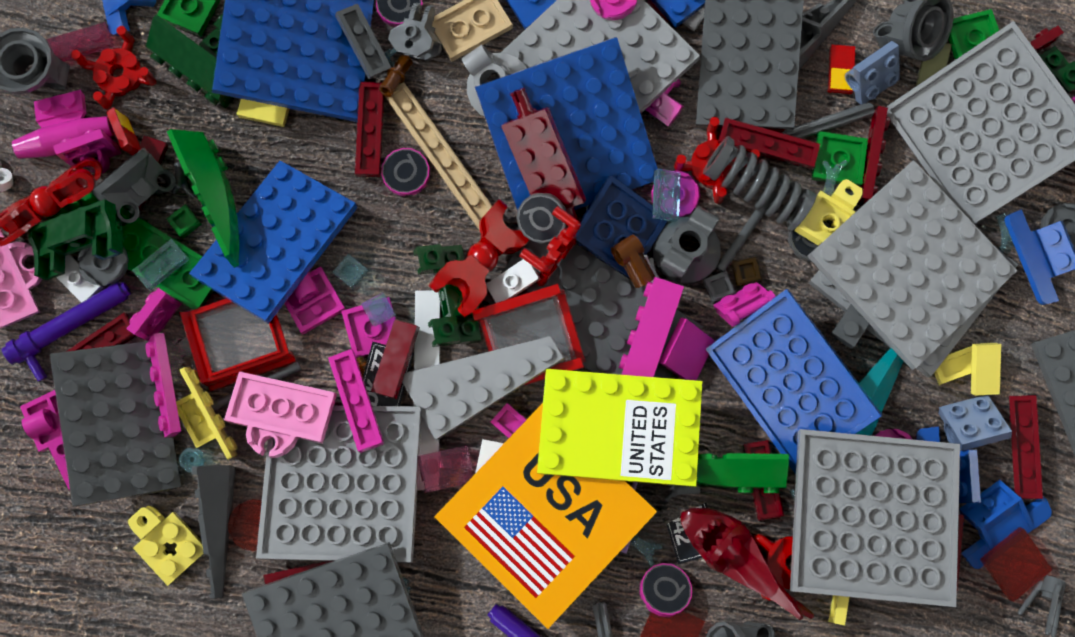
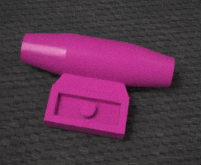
[12,90,115,159]

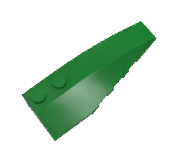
[167,129,239,268]
[696,453,789,494]

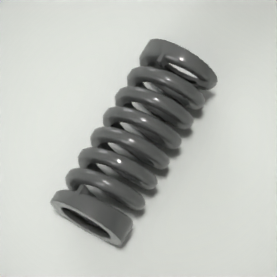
[703,136,816,231]

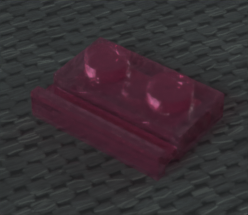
[418,445,472,493]

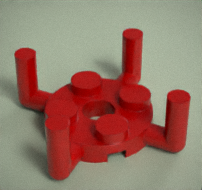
[71,26,157,110]
[674,117,760,204]
[519,206,581,286]
[752,534,793,601]

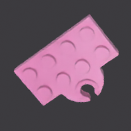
[0,227,42,329]
[224,372,337,458]

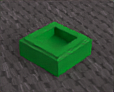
[166,204,202,239]

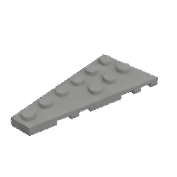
[402,336,565,440]

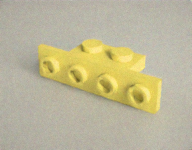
[176,367,237,460]

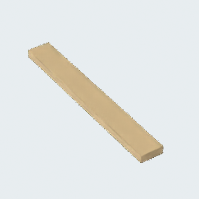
[384,82,506,231]

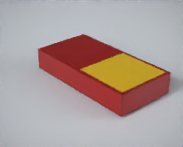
[827,44,855,94]
[107,107,141,156]

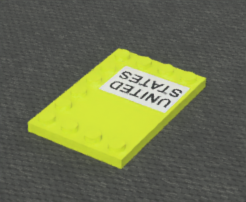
[537,369,702,487]

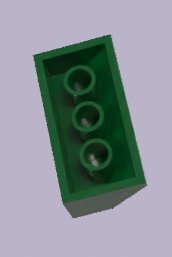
[146,14,235,109]

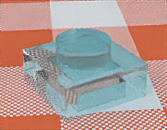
[332,254,368,289]
[361,292,396,327]

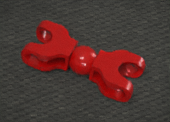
[0,157,103,246]
[428,199,530,317]

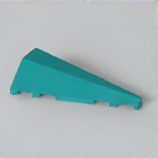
[856,348,904,436]

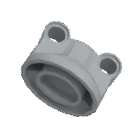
[462,44,527,117]

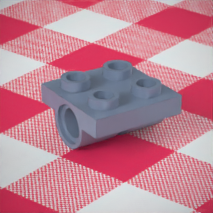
[845,41,900,104]
[938,395,1012,451]

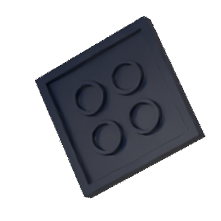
[575,175,669,279]

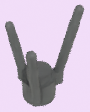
[1017,575,1067,637]

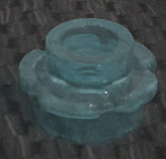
[179,448,204,473]

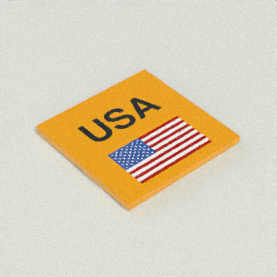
[435,403,657,629]

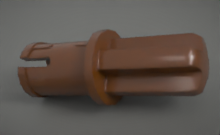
[379,55,413,97]

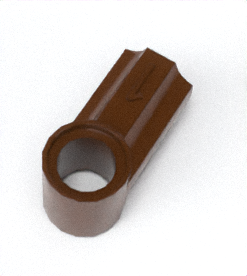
[611,234,656,288]

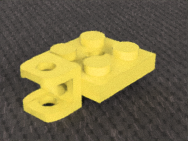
[795,179,862,246]
[128,506,204,586]

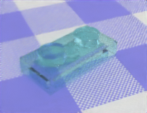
[653,168,681,222]
[132,239,189,291]

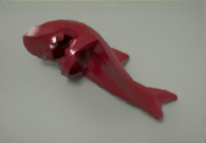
[680,508,814,620]

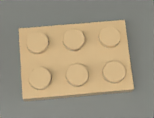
[432,0,513,62]

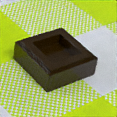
[731,257,762,287]

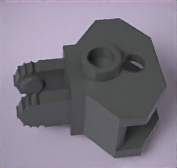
[388,3,442,61]

